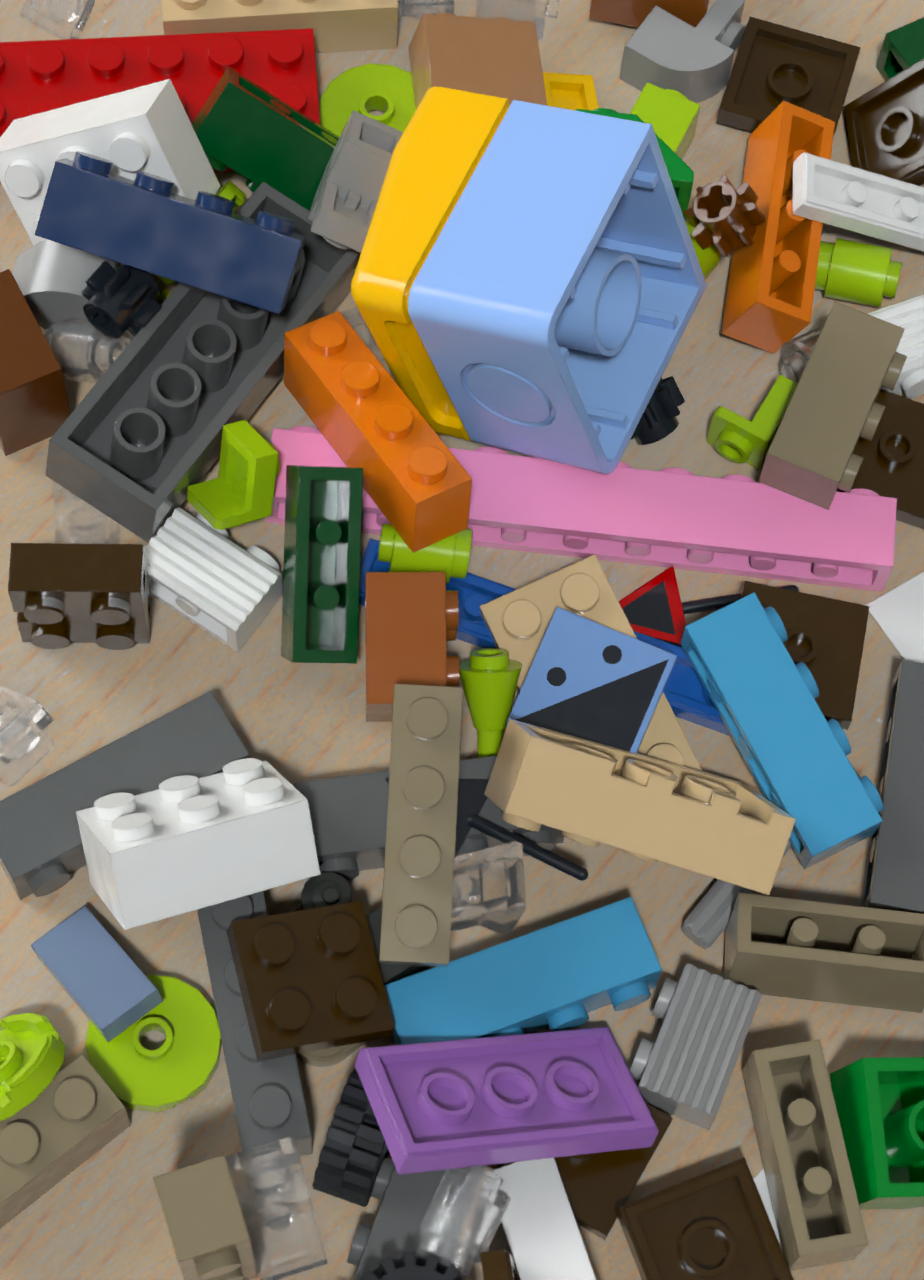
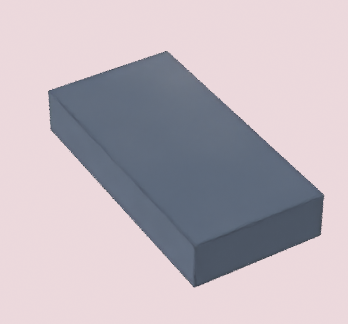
[31,906,163,1042]

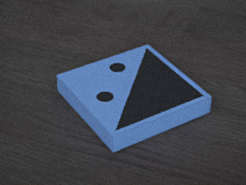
[506,607,677,753]

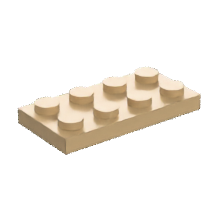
[479,554,703,772]

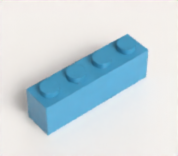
[681,592,884,869]
[384,897,662,1045]

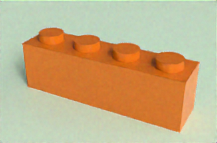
[721,101,835,354]
[284,311,472,553]

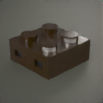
[8,543,152,650]

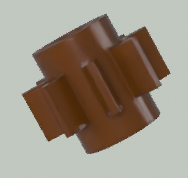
[684,175,765,257]

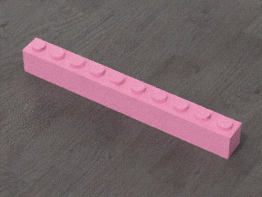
[265,426,897,592]

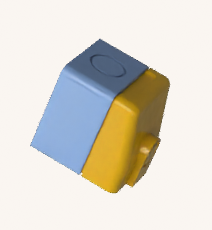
[351,86,707,474]

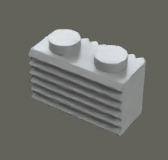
[630,964,762,1130]

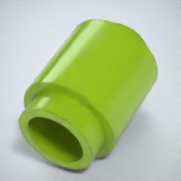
[815,238,902,308]
[378,523,472,583]

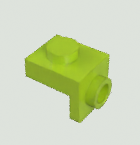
[706,374,798,470]
[187,420,280,530]

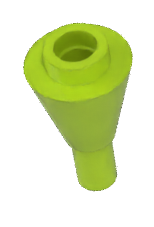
[459,648,522,758]

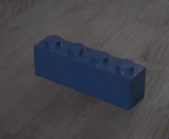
[35,151,306,314]

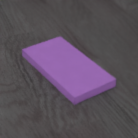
[354,1027,659,1175]

